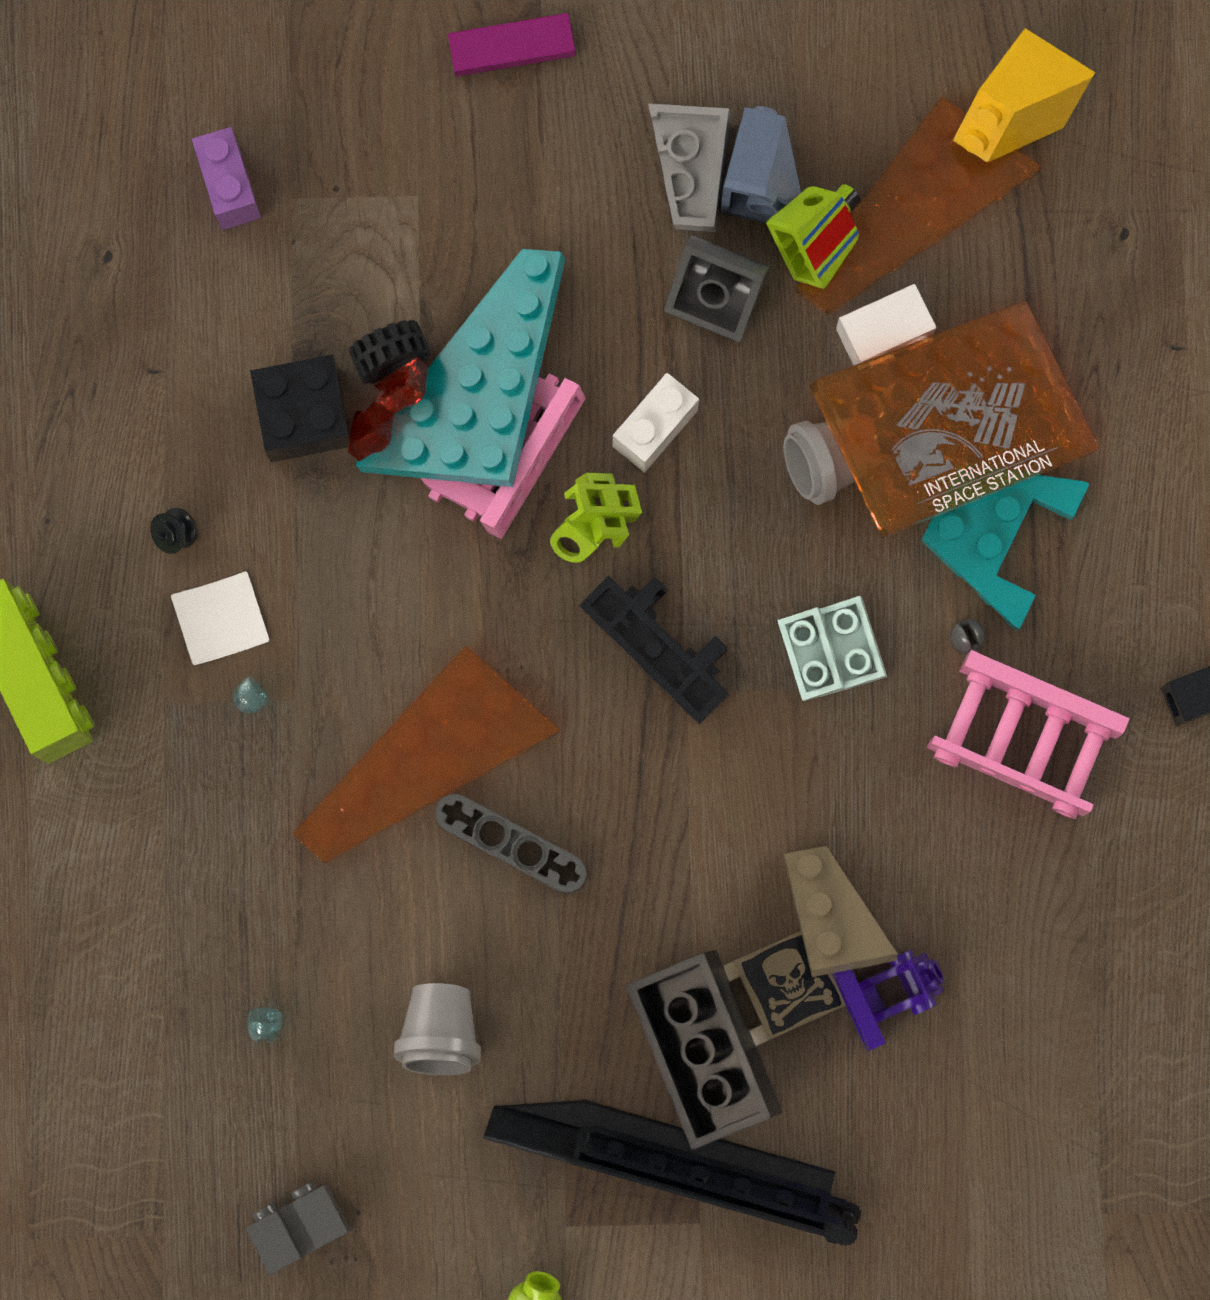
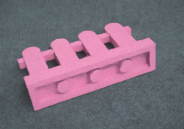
[421,373,586,540]

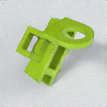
[550,473,642,563]

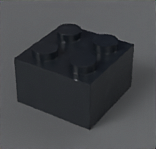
[250,354,353,462]

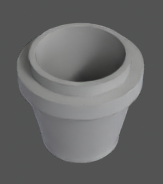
[783,417,880,505]
[393,983,481,1075]

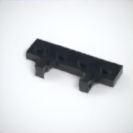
[579,576,729,725]

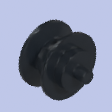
[150,507,197,554]

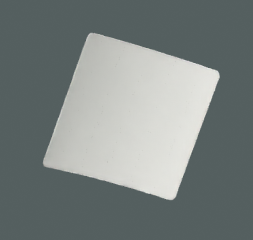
[171,571,269,665]

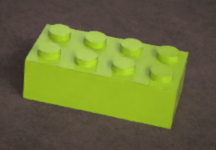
[0,578,95,764]

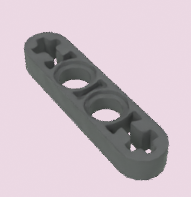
[435,794,587,894]

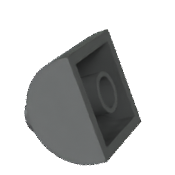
[664,235,770,342]

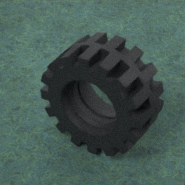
[349,320,431,384]

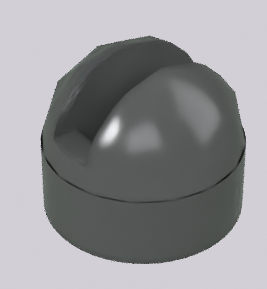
[950,619,985,654]

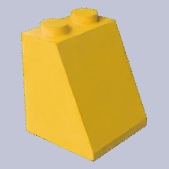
[953,28,1096,163]

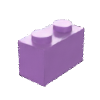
[192,127,261,230]

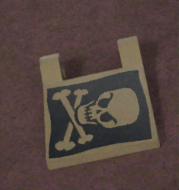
[723,931,846,1046]

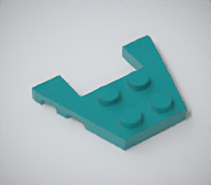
[921,464,1089,631]

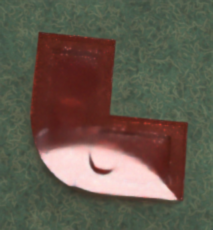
[348,357,429,462]

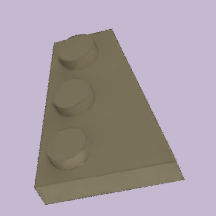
[784,846,898,977]

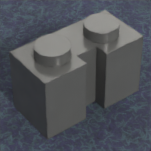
[245,1181,352,1275]

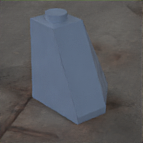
[720,106,801,224]

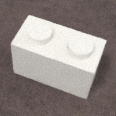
[836,284,936,373]
[612,373,699,473]

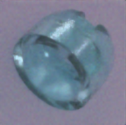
[232,676,270,714]
[247,1007,283,1043]

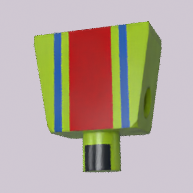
[766,184,860,289]

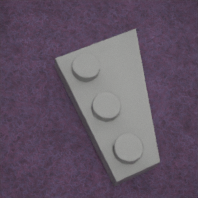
[648,103,731,232]

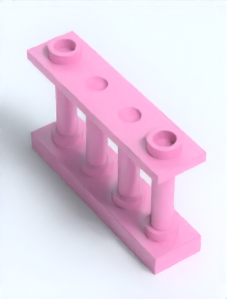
[927,650,1130,819]

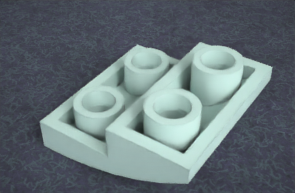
[777,596,887,701]

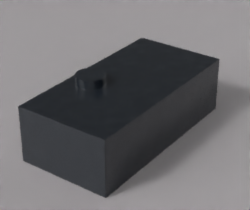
[626,950,783,1150]

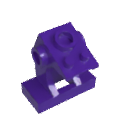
[832,949,944,1051]

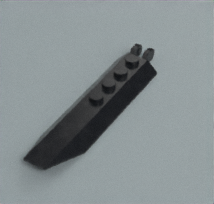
[483,1100,861,1246]

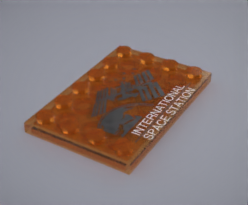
[809,301,1099,538]

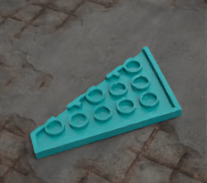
[356,249,566,487]

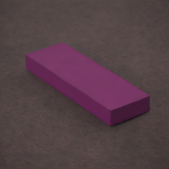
[448,13,576,77]

